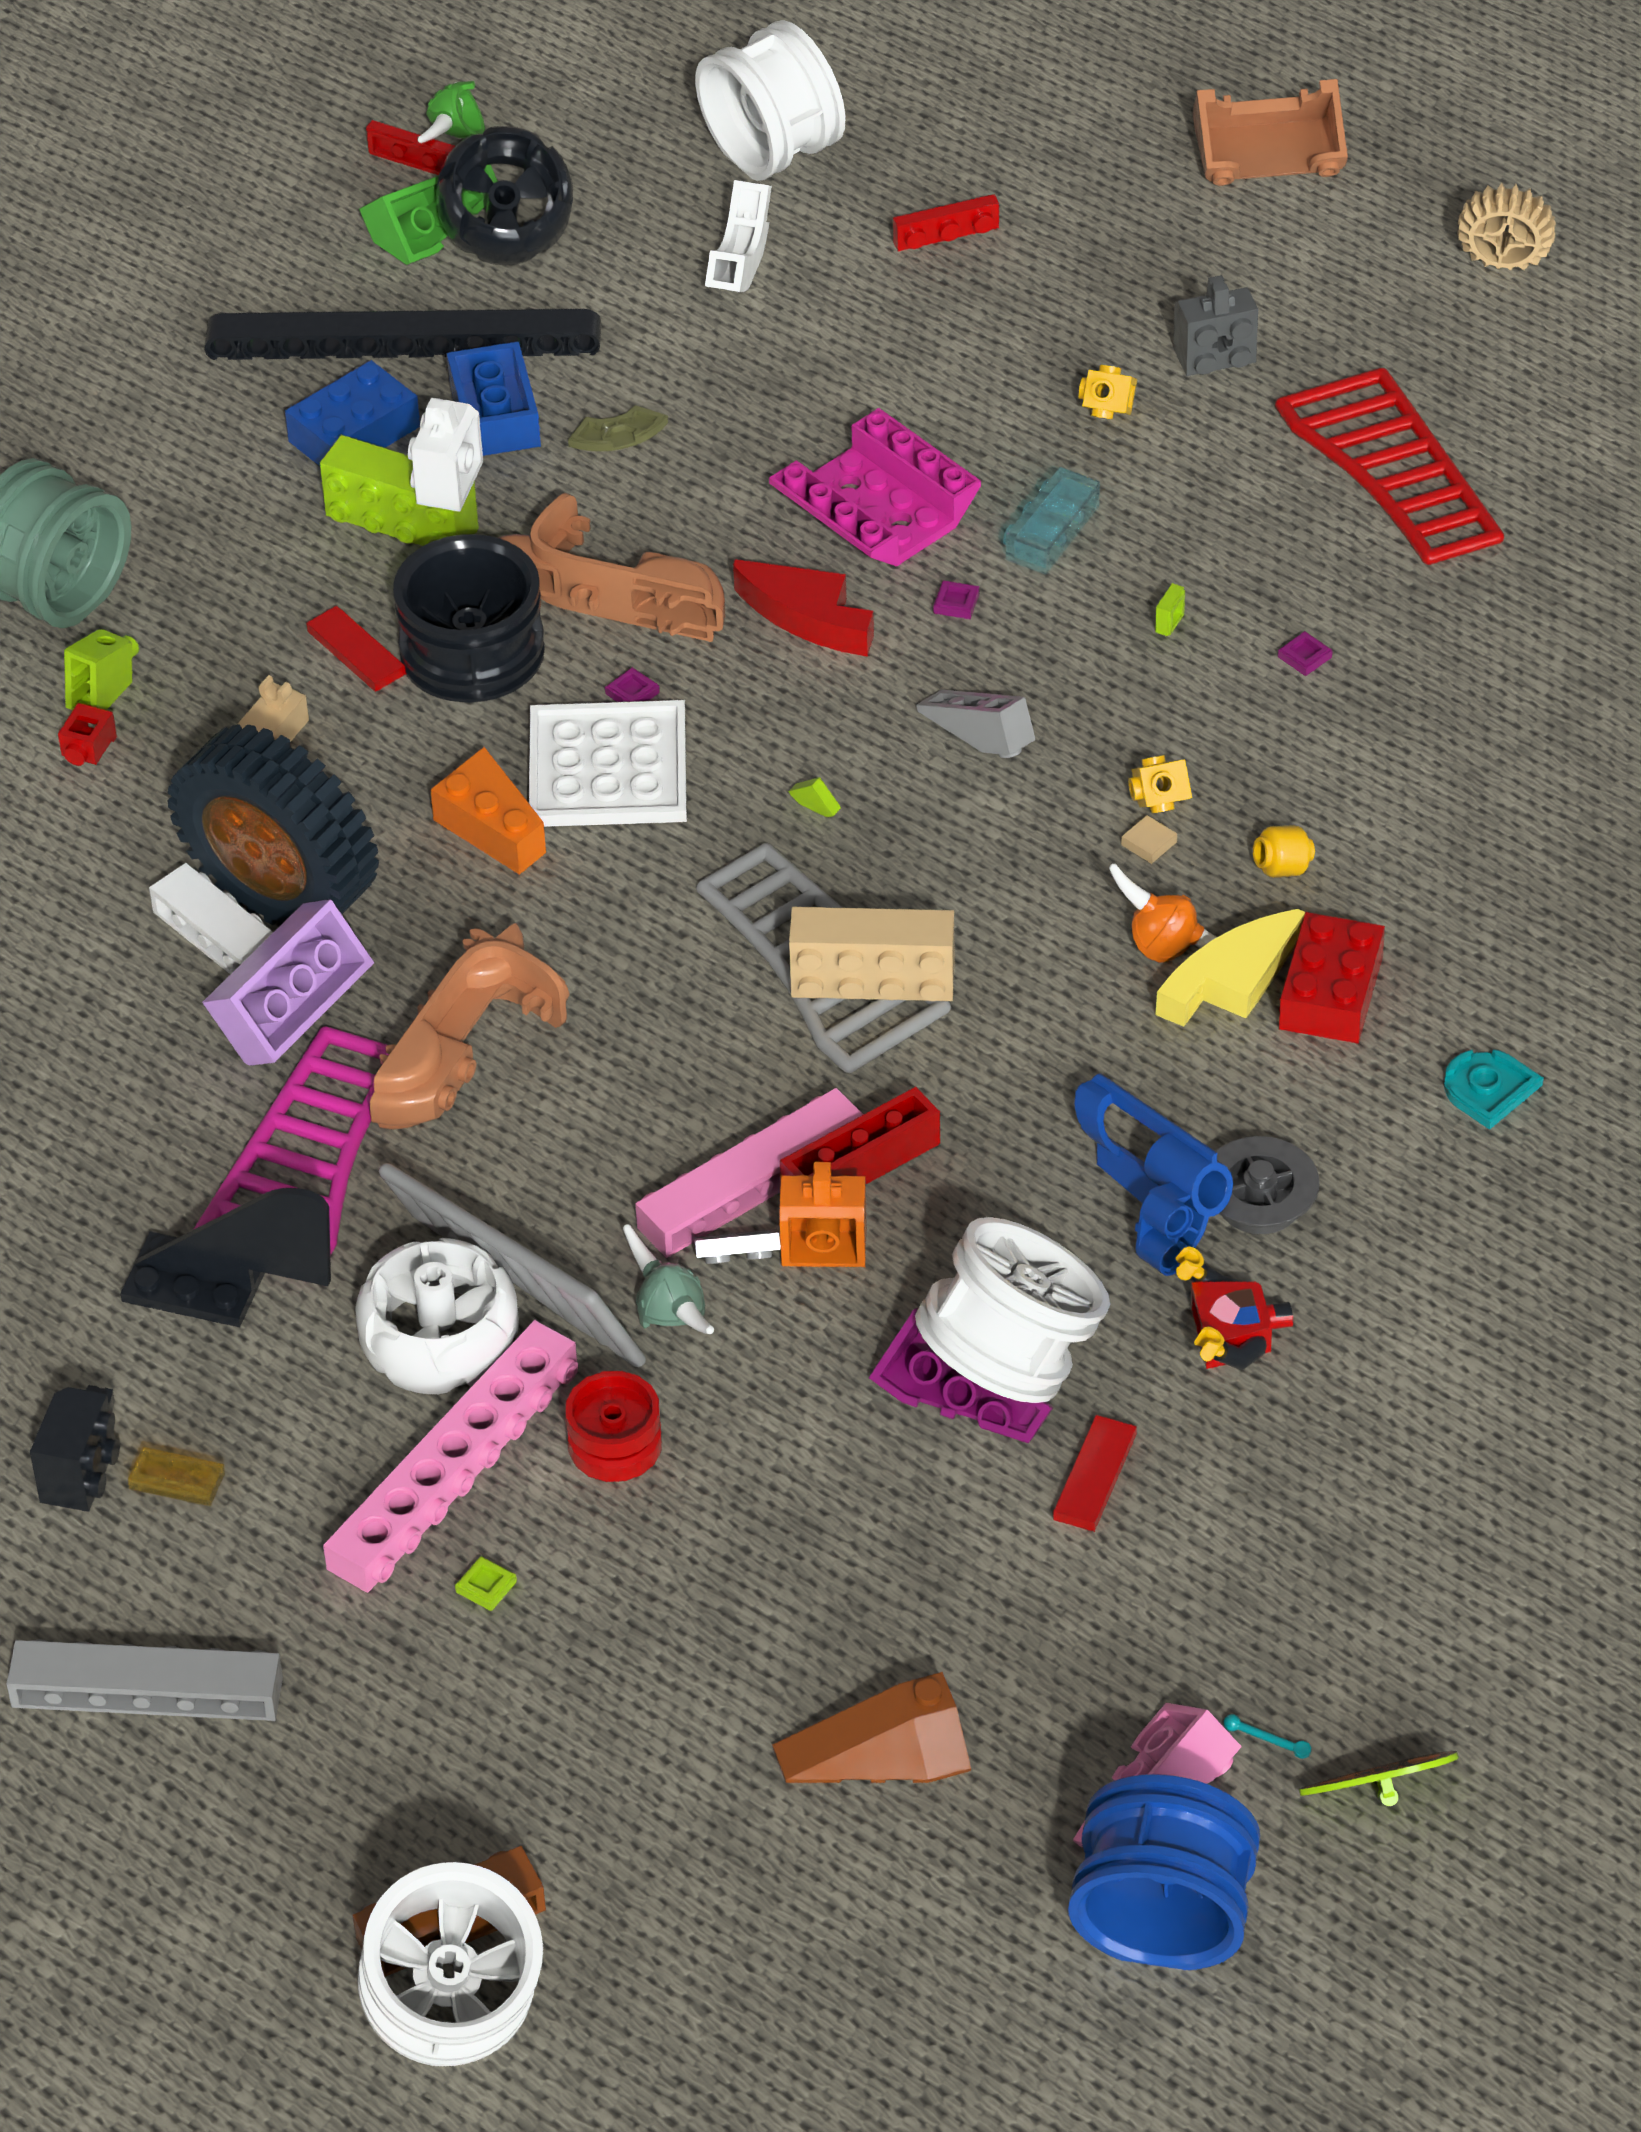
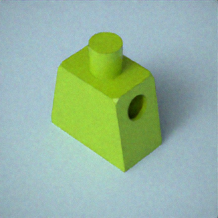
[64,629,139,710]

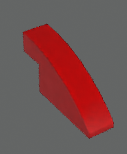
[733,559,874,657]

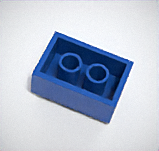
[447,341,541,456]
[285,360,420,466]

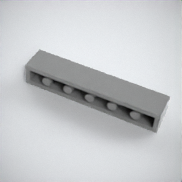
[6,1639,283,1721]

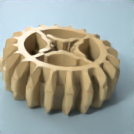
[1458,183,1556,270]

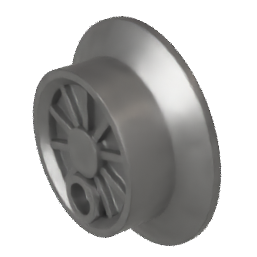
[1215,1136,1319,1234]

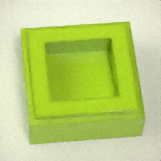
[1155,583,1185,636]
[455,1556,517,1611]

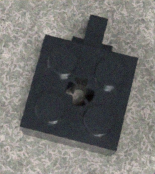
[30,1385,120,1512]

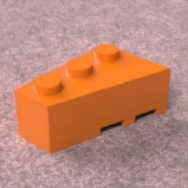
[430,747,546,875]

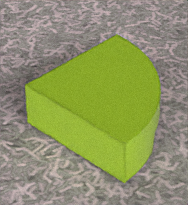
[788,777,841,817]

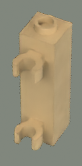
[238,675,309,742]

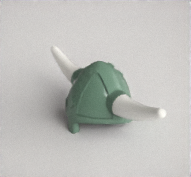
[623,1224,714,1334]

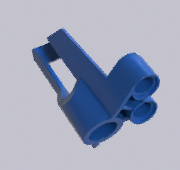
[1074,1073,1233,1276]

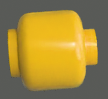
[1253,825,1315,878]

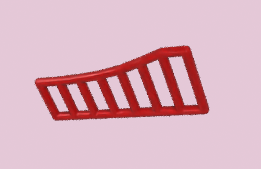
[1275,368,1505,565]

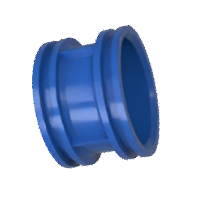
[1068,1774,1260,1970]

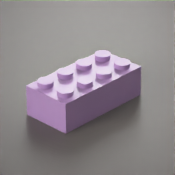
[202,899,374,1066]

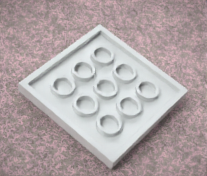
[529,700,687,827]

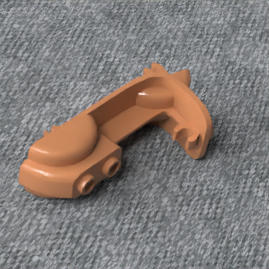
[498,493,725,642]
[370,923,570,1130]

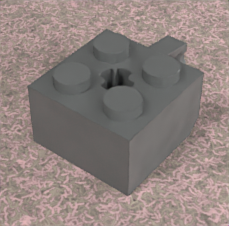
[1173,275,1258,376]

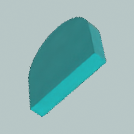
[1444,1050,1544,1130]

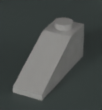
[916,690,1036,758]

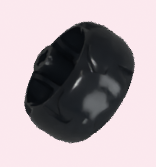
[436,126,573,265]

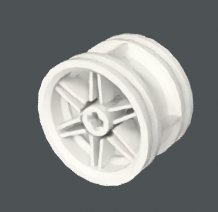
[695,20,846,181]
[915,1217,1110,1403]

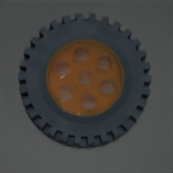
[167,724,379,926]

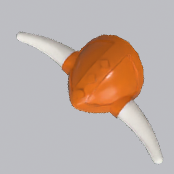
[1109,863,1217,963]

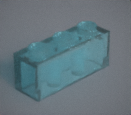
[1003,467,1100,575]

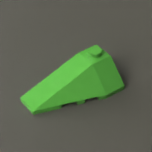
[359,165,498,265]

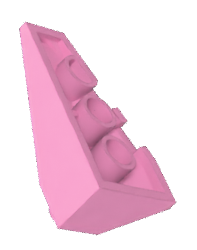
[1073,1703,1242,1847]

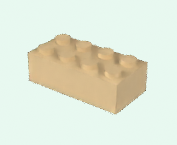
[789,907,955,1001]

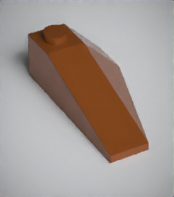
[772,1672,971,1783]

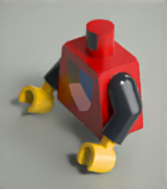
[1176,1246,1293,1370]

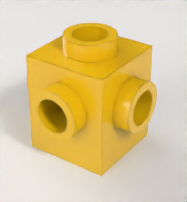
[1079,365,1137,420]
[1128,755,1192,813]

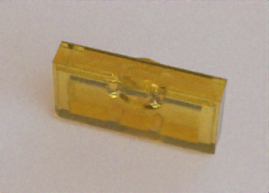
[128,1447,225,1506]

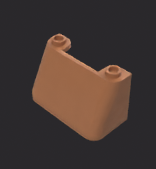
[1192,79,1348,186]

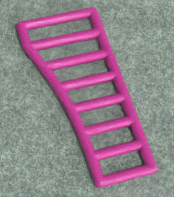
[193,1026,389,1256]

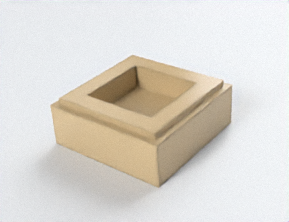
[1121,815,1177,864]

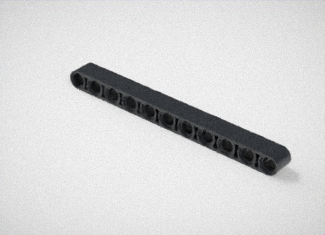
[205,309,601,360]

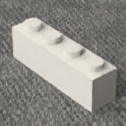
[149,863,273,975]

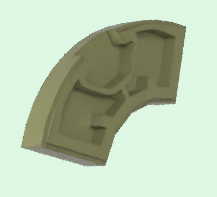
[568,405,668,451]

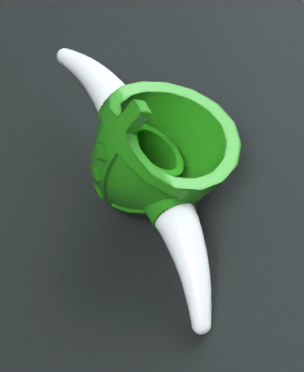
[418,81,485,143]

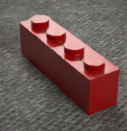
[780,1086,940,1184]

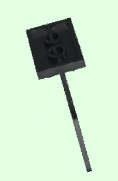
[120,1188,331,1328]

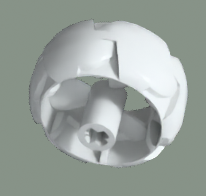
[355,1238,519,1394]

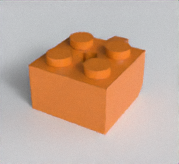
[780,1162,867,1267]

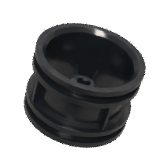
[393,534,545,703]

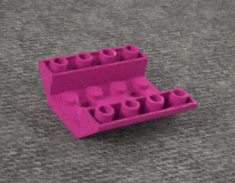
[769,408,981,566]

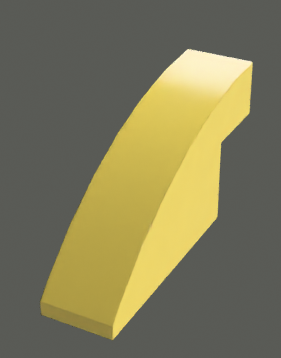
[1155,909,1305,1027]

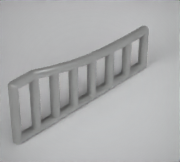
[696,843,951,1073]
[379,1163,646,1367]

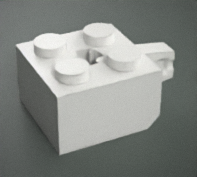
[408,398,483,512]

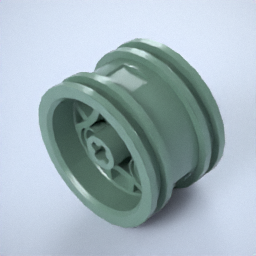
[0,458,132,628]

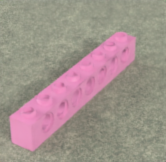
[323,1320,578,1593]

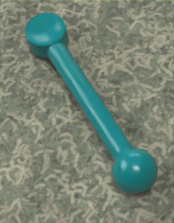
[1223,1714,1311,1759]

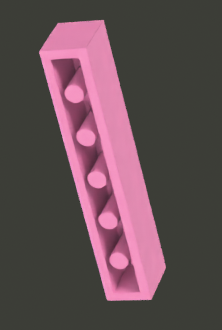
[635,1088,864,1258]

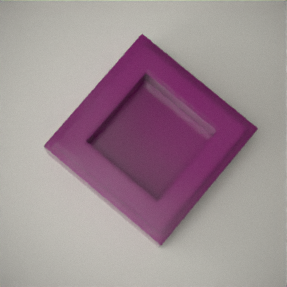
[933,580,980,619]
[1278,631,1333,676]
[605,667,660,702]

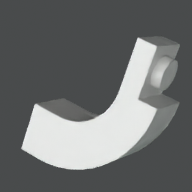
[705,180,772,292]

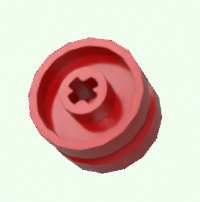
[566,1371,662,1482]

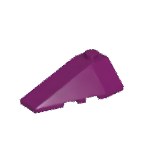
[869,1307,1054,1443]

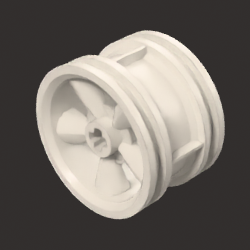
[358,1862,543,2066]

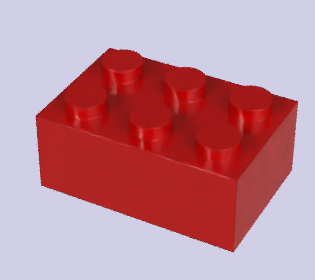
[1279,912,1385,1044]

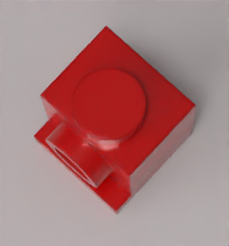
[58,703,117,766]

